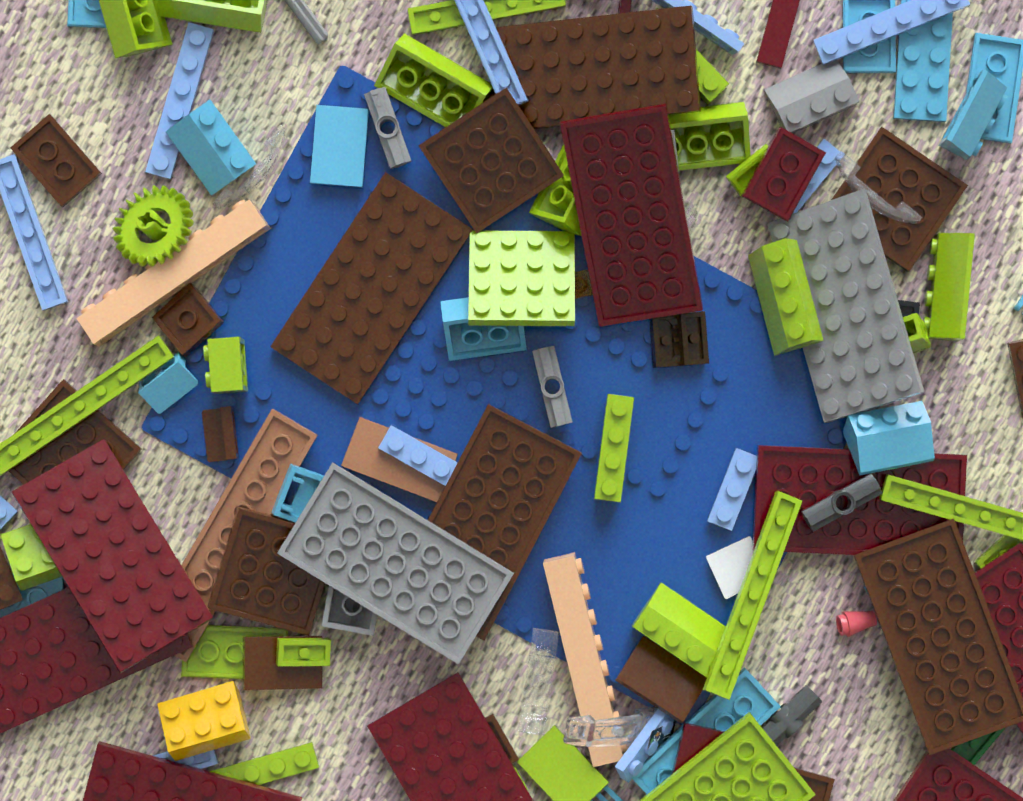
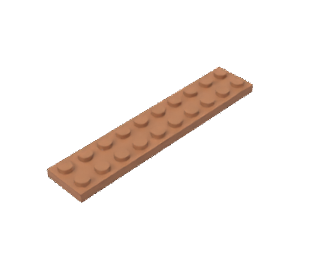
[174,409,318,662]

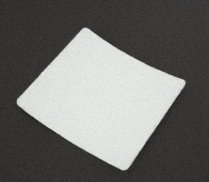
[706,536,754,599]

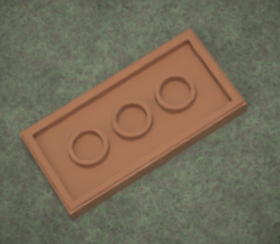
[341,417,458,502]

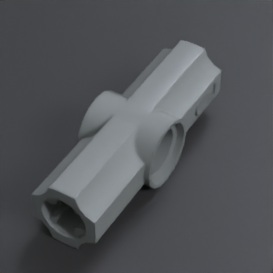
[364,87,412,169]
[532,346,573,428]

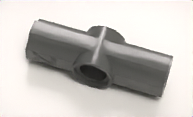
[801,473,882,532]
[762,685,823,746]

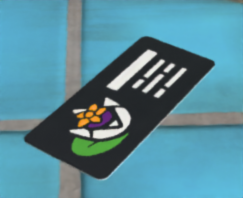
[647,720,676,750]

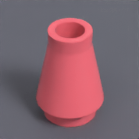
[836,610,877,637]

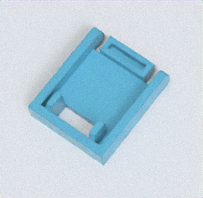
[271,463,324,523]

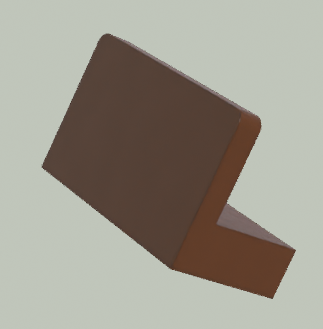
[202,406,239,462]

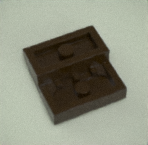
[649,311,709,368]

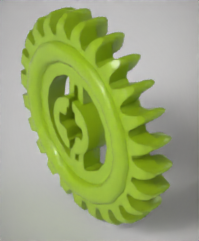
[112,185,194,267]

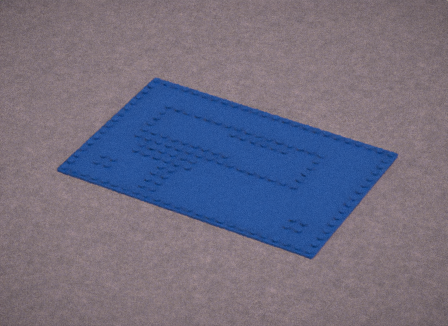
[142,66,847,725]

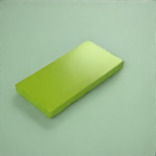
[181,625,288,679]

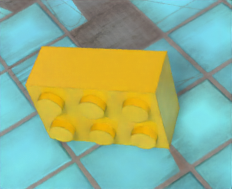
[157,681,251,761]

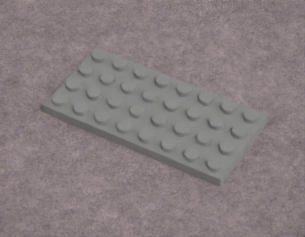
[767,189,924,423]
[277,462,514,664]

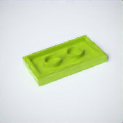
[517,725,610,801]

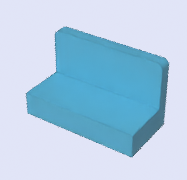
[138,352,198,414]

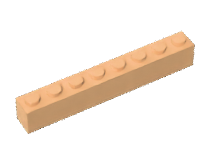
[77,199,271,347]
[543,552,628,767]

